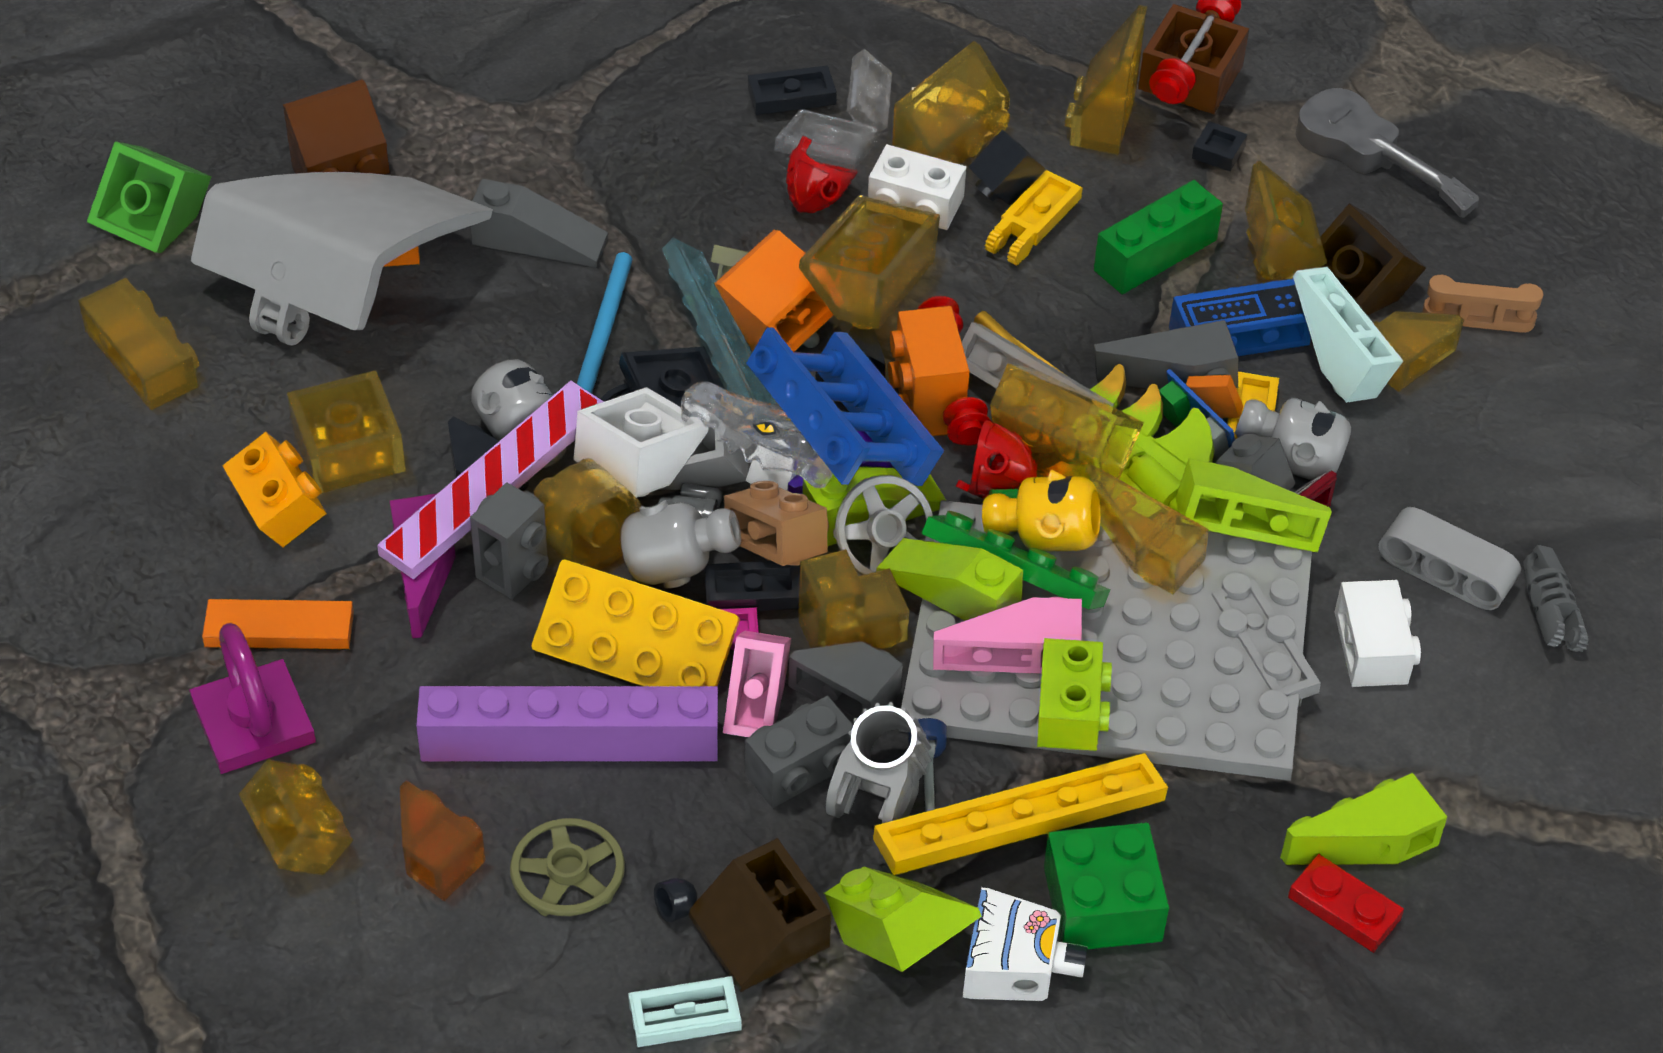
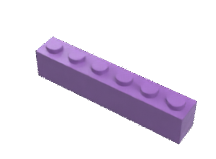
[416,686,718,761]

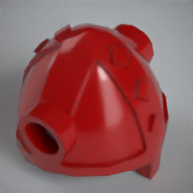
[786,136,858,213]
[956,420,1038,499]

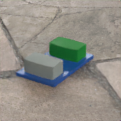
[1159,369,1235,463]

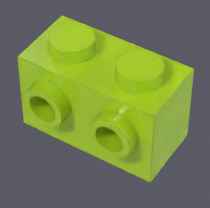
[1037,638,1112,751]

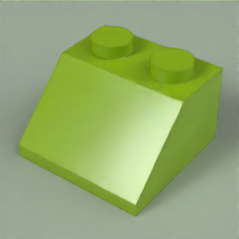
[824,866,982,972]

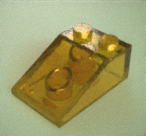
[1065,5,1147,155]

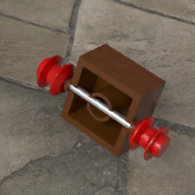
[1138,0,1249,114]

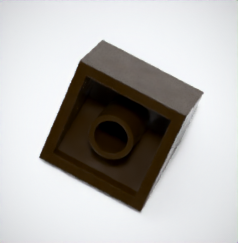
[1293,203,1426,315]

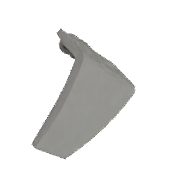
[191,172,493,346]

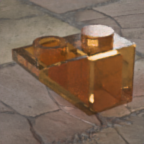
[400,780,485,901]

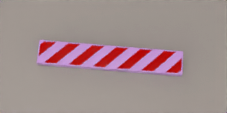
[377,381,604,580]

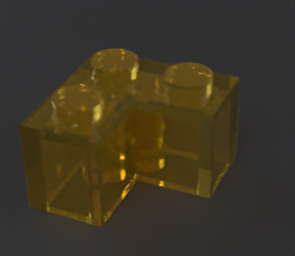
[799,549,909,649]

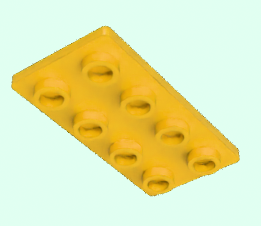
[531,560,740,686]

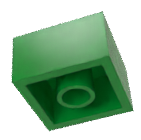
[1044,823,1169,949]

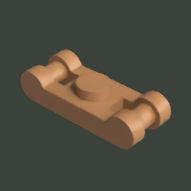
[1422,275,1543,332]

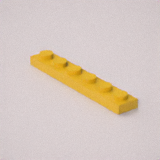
[873,753,1168,875]

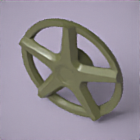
[510,818,625,917]

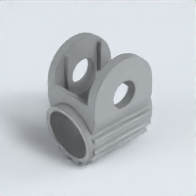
[826,702,932,823]

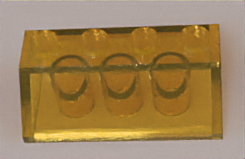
[799,195,940,329]

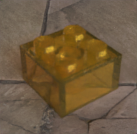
[287,370,406,493]

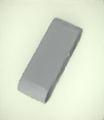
[1378,507,1521,610]

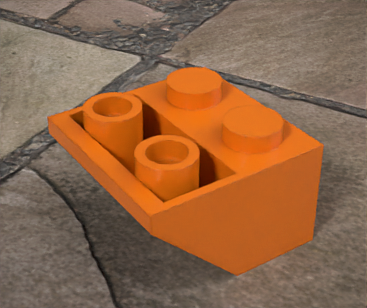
[714,230,844,352]

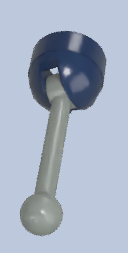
[908,718,947,812]

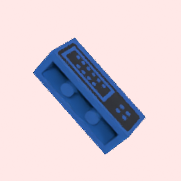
[1169,279,1311,356]

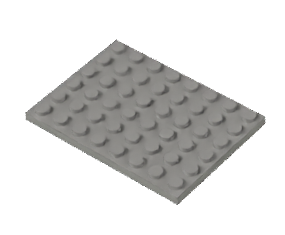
[899,500,1312,781]

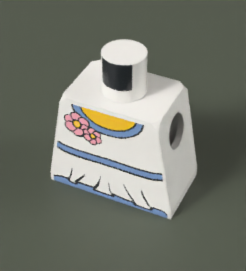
[963,887,1088,1001]

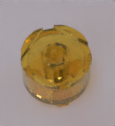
[534,458,642,570]

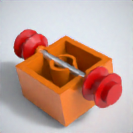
[888,296,991,446]

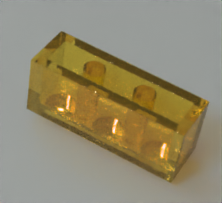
[78,278,199,410]

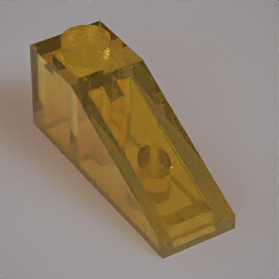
[1085,464,1209,594]

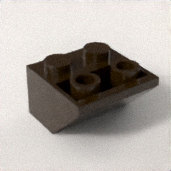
[689,838,831,992]

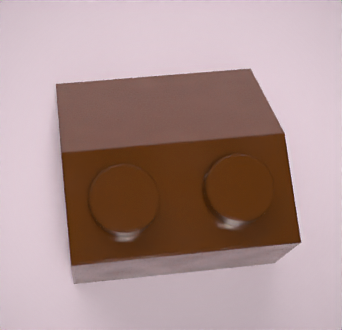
[283,79,390,175]

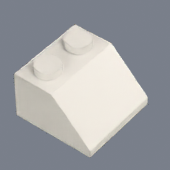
[574,387,709,498]

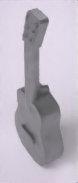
[1296,88,1479,218]

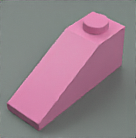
[933,597,1082,674]

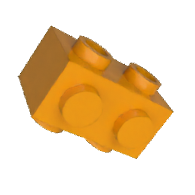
[222,432,327,547]

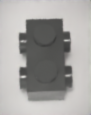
[470,482,549,600]
[745,695,853,809]

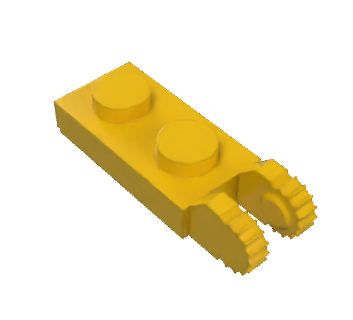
[984,170,1083,266]

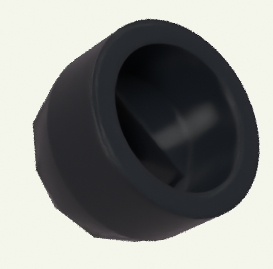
[654,878,698,922]

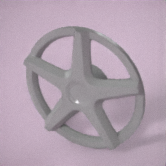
[833,475,933,581]

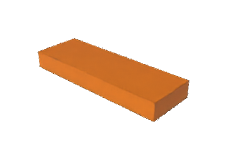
[202,599,354,649]

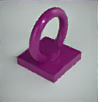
[189,623,316,774]

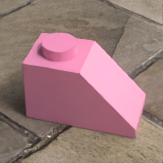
[723,631,791,737]

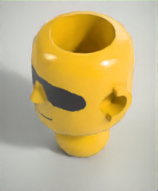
[982,470,1101,552]

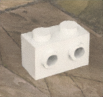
[867,144,966,230]

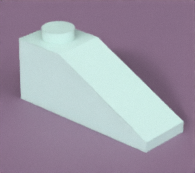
[1293,267,1403,403]

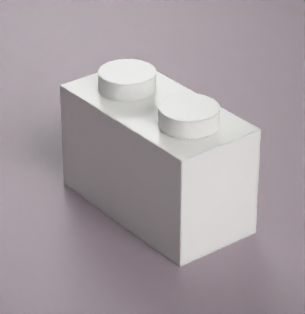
[1334,580,1421,687]

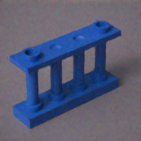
[746,327,944,486]

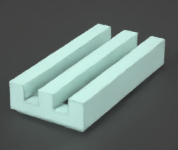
[628,976,741,1047]

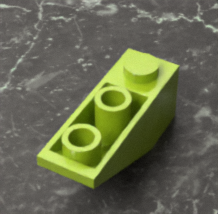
[1280,773,1447,865]

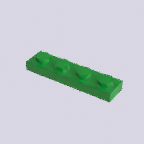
[922,511,1111,610]

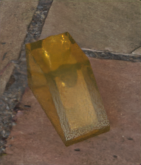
[1373,311,1464,392]

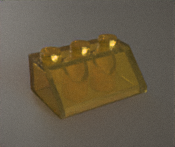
[892,41,1010,164]
[990,363,1144,507]

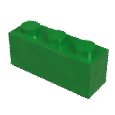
[1094,180,1223,295]

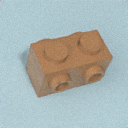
[724,481,829,566]

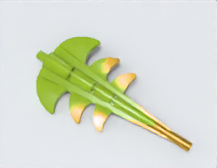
[974,311,1215,524]

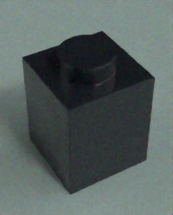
[968,129,1046,206]

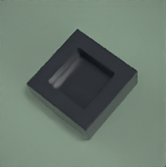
[1192,121,1247,172]

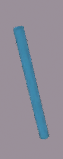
[577,252,633,394]

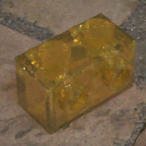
[238,759,354,875]

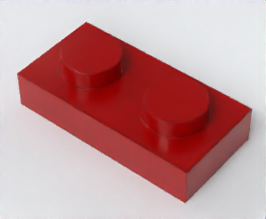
[1288,854,1404,953]

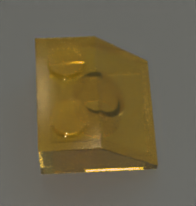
[1245,160,1327,281]

